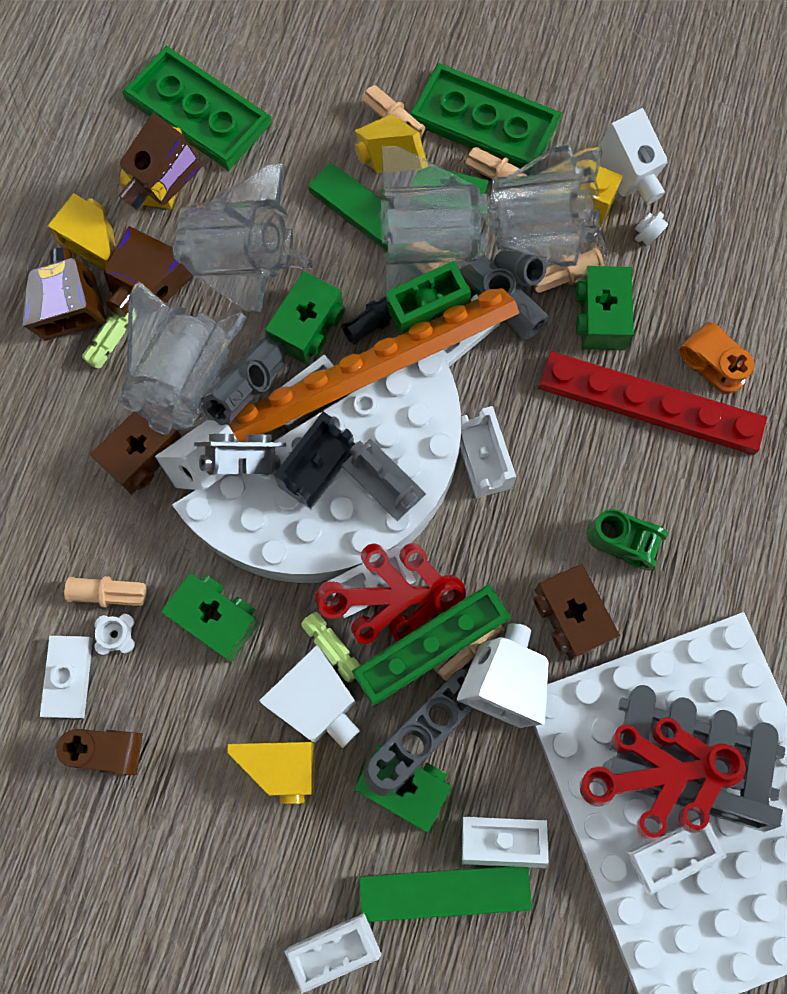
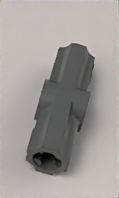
[452,244,549,341]
[201,337,287,425]

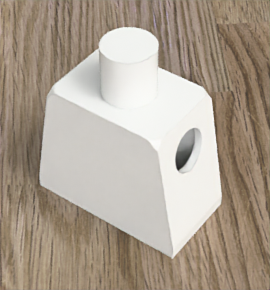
[593,108,667,205]
[155,419,243,490]
[457,623,548,728]
[259,645,360,748]

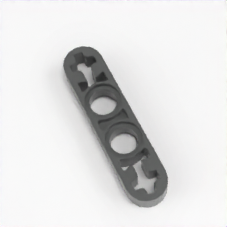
[364,669,474,796]

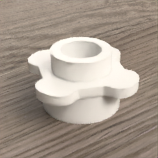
[94,614,135,655]

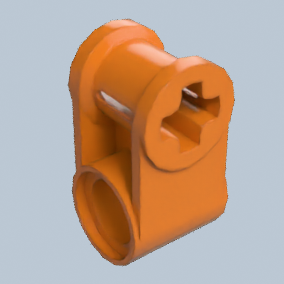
[679,322,755,394]

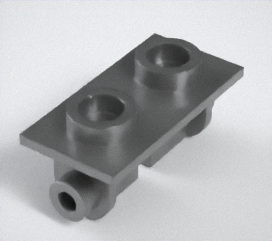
[194,434,286,475]
[341,439,426,522]

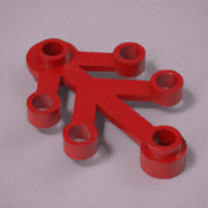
[315,543,466,644]
[579,718,746,841]

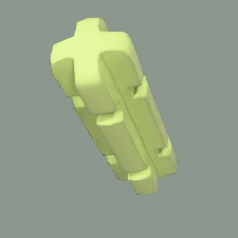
[82,307,136,369]
[301,612,360,683]

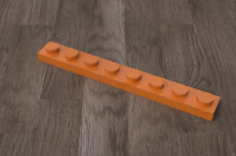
[230,287,519,442]

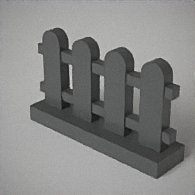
[603,685,786,832]

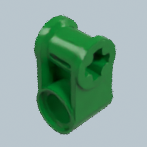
[587,509,668,571]

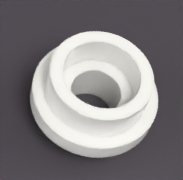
[634,211,668,246]

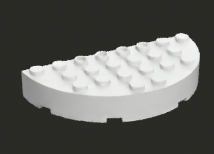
[172,351,461,583]

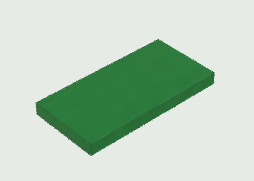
[122,45,272,171]
[410,63,563,174]

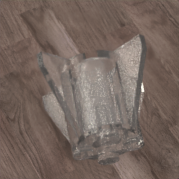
[484,145,608,267]
[377,146,488,291]
[173,164,313,313]
[118,282,246,434]

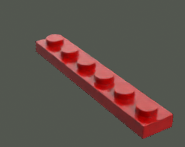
[538,351,768,455]

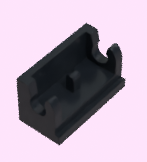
[274,411,355,509]

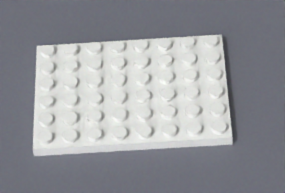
[533,612,787,994]

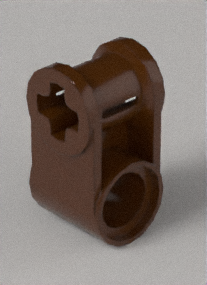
[56,729,143,775]

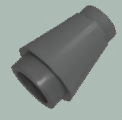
[494,250,546,287]

